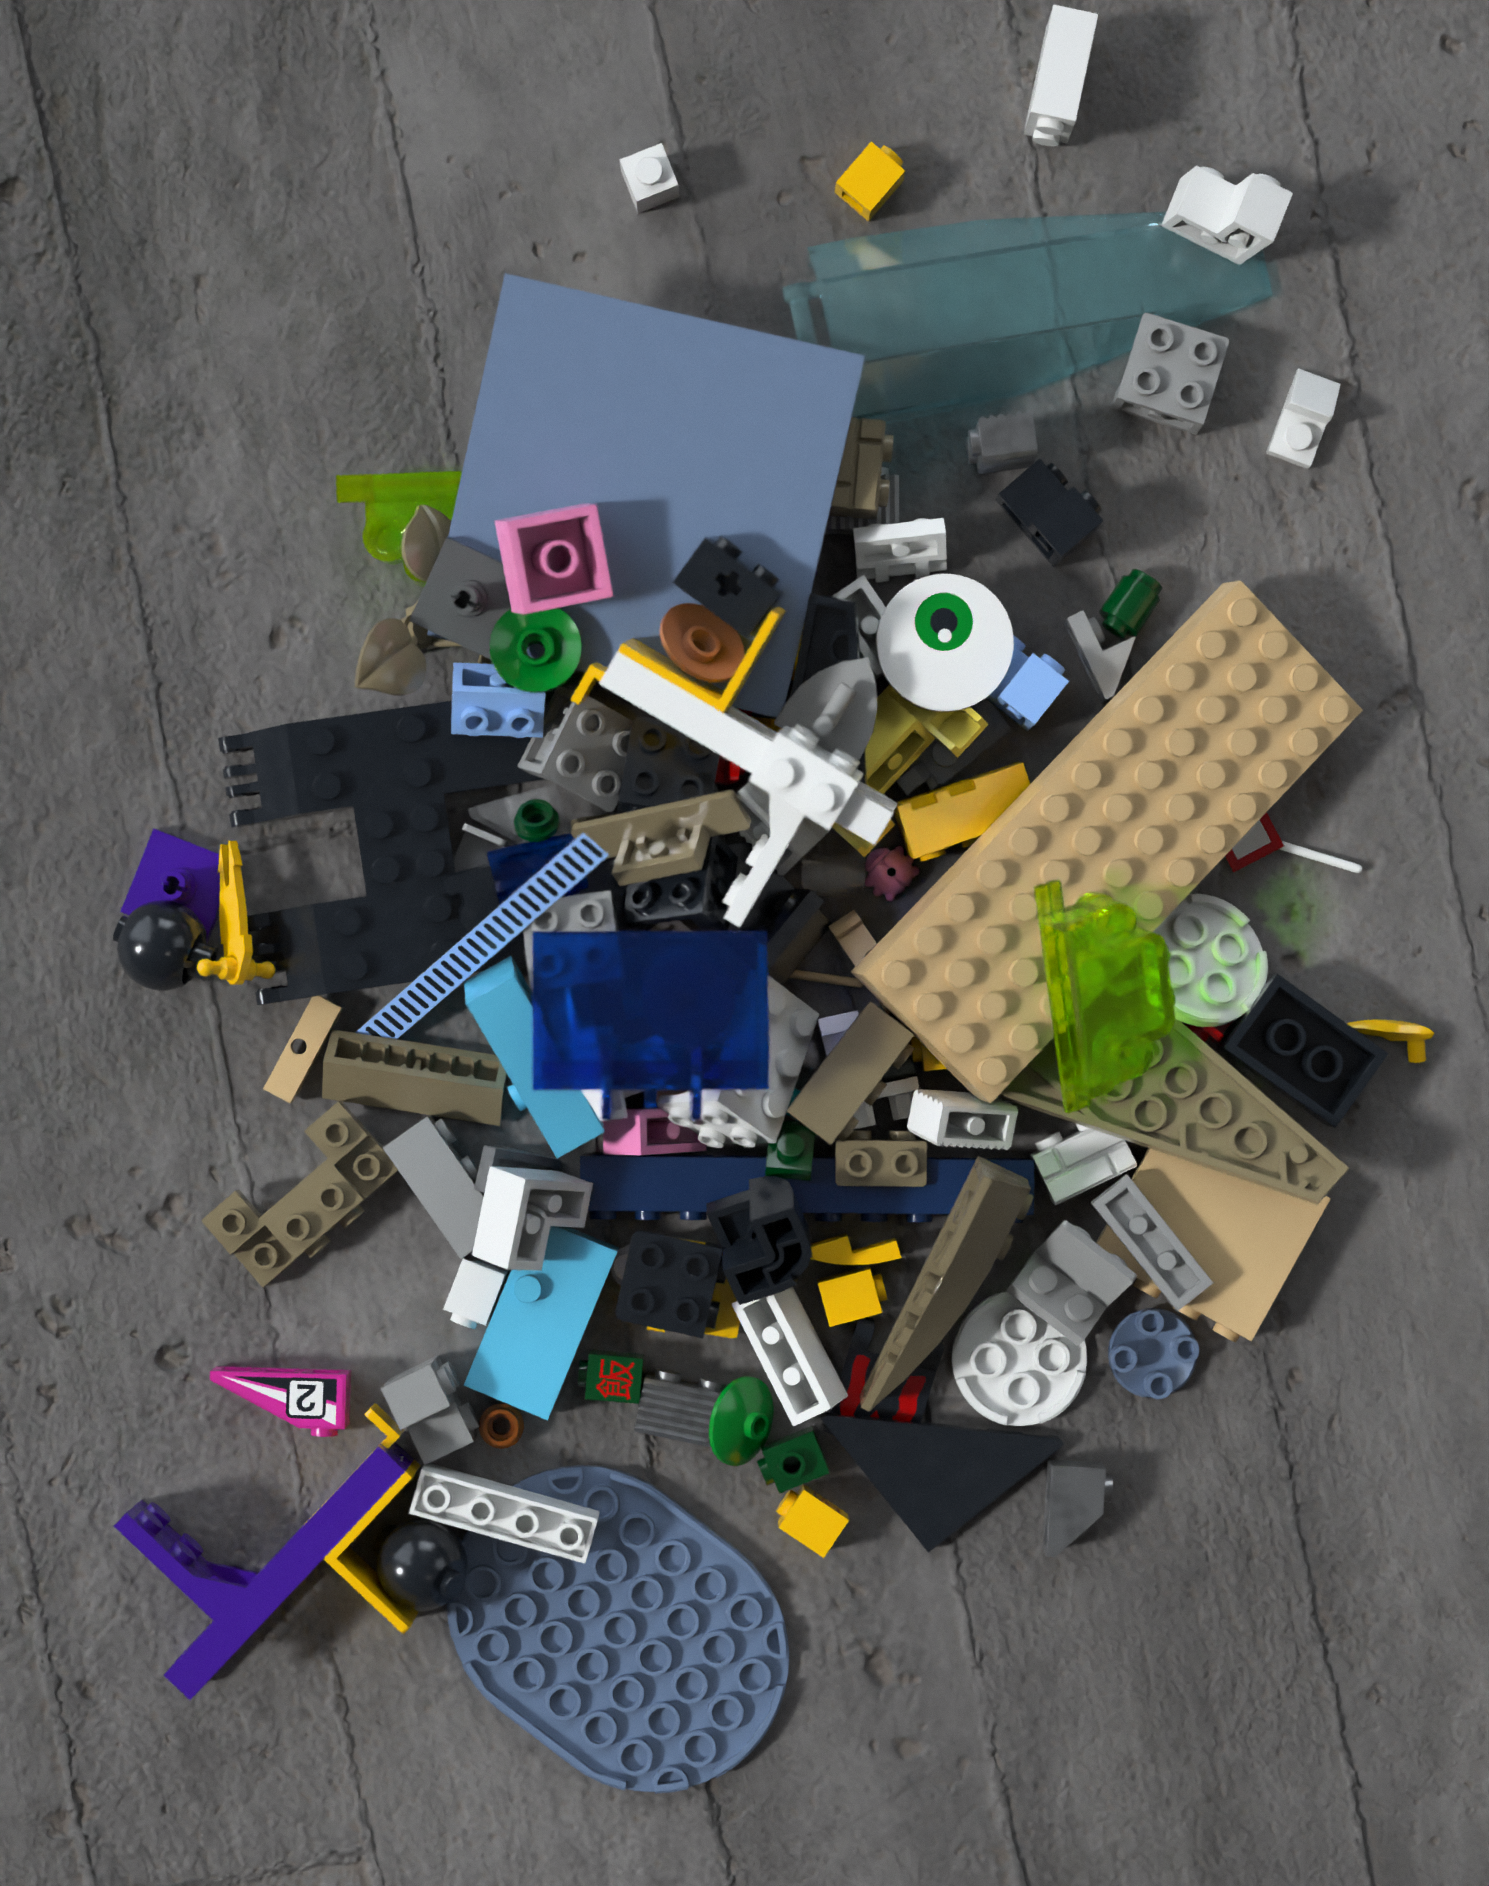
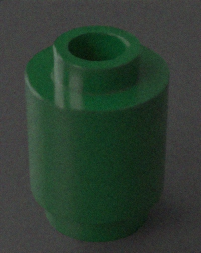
[1099,569,1163,639]

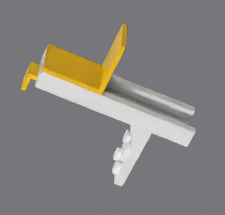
[571,606,898,927]

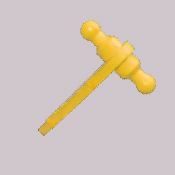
[197,840,276,985]

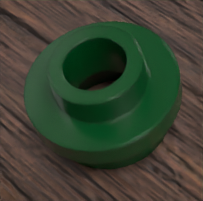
[514,799,560,842]

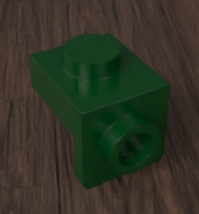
[765,1120,815,1181]

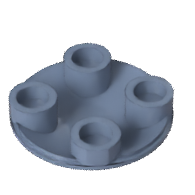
[1108,1308,1199,1399]

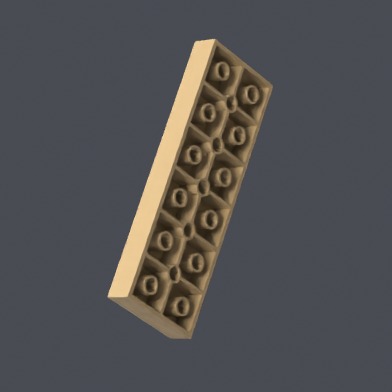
[851,580,1363,1103]

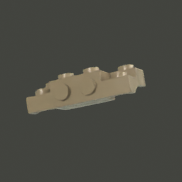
[201,1100,398,1287]

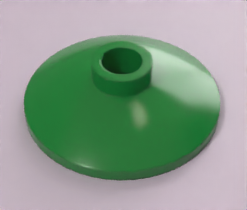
[489,608,582,692]
[709,1376,774,1466]

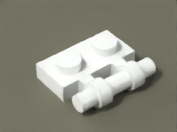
[853,518,947,583]

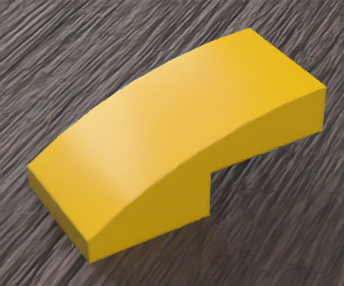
[810,1233,901,1265]

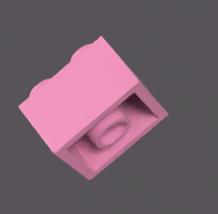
[495,504,613,614]

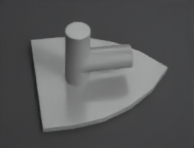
[774,657,878,761]

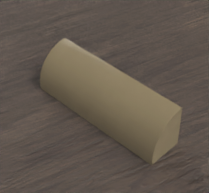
[322,1029,508,1126]

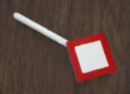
[1225,812,1362,873]

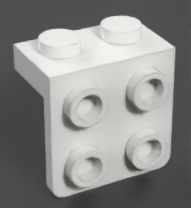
[749,724,863,830]

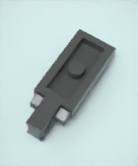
[895,698,1011,796]

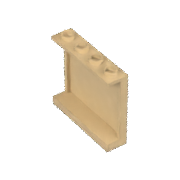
[1096,1148,1331,1343]

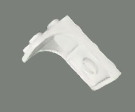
[657,971,819,1148]

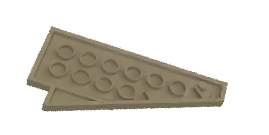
[997,968,1349,1205]

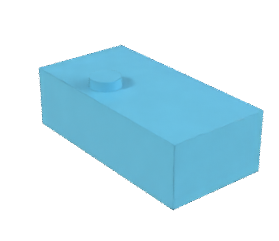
[464,956,605,1158]
[463,1226,619,1420]

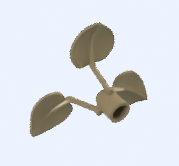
[355,505,492,696]

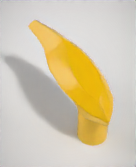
[1347,1019,1434,1063]

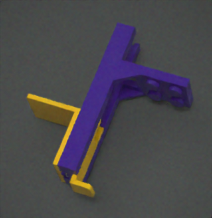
[114,1403,421,1700]

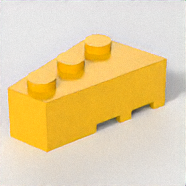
[894,762,1030,862]

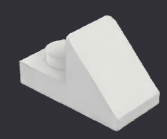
[1266,368,1340,469]

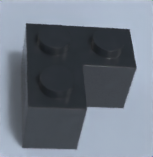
[996,458,1103,568]

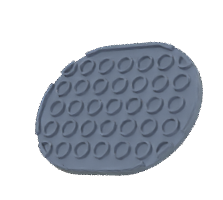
[447,1465,789,1794]

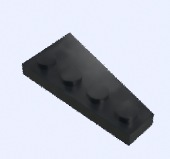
[791,593,867,785]

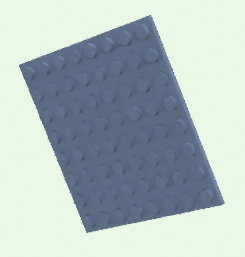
[427,273,866,717]

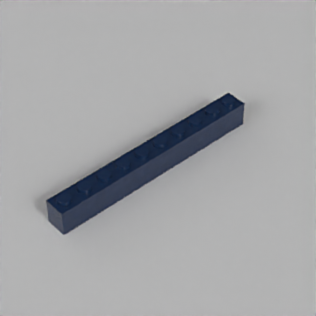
[580,1154,1034,1223]

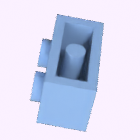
[451,662,545,738]

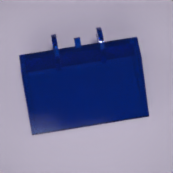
[532,931,769,1120]

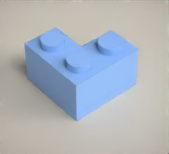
[986,635,1069,731]

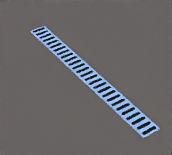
[355,833,609,1039]

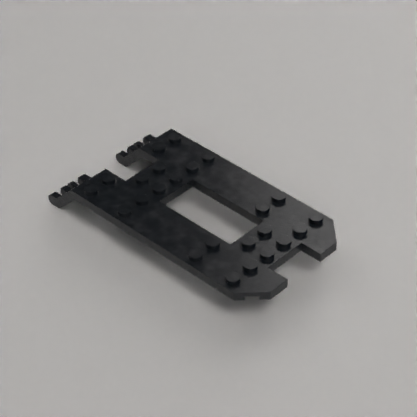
[218,680,753,1005]

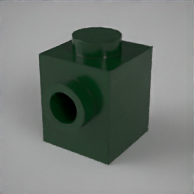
[757,1426,830,1494]

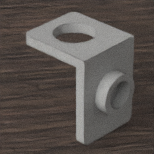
[453,823,509,878]

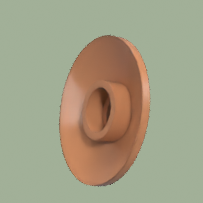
[660,603,745,683]

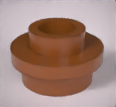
[479,1403,524,1449]

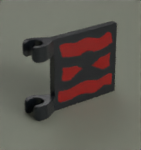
[824,1317,944,1434]

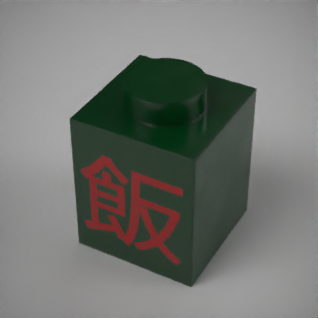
[577,1349,644,1404]

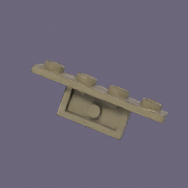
[571,790,751,886]

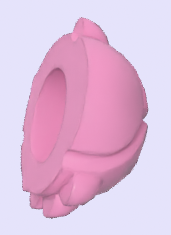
[864,846,919,902]

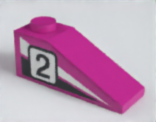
[210,1366,351,1437]

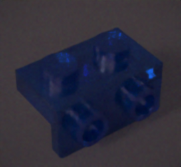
[487,832,588,905]

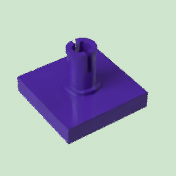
[120,828,220,943]

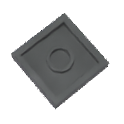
[409,537,511,659]

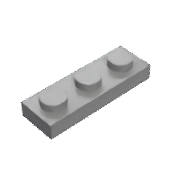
[1090,1174,1213,1311]

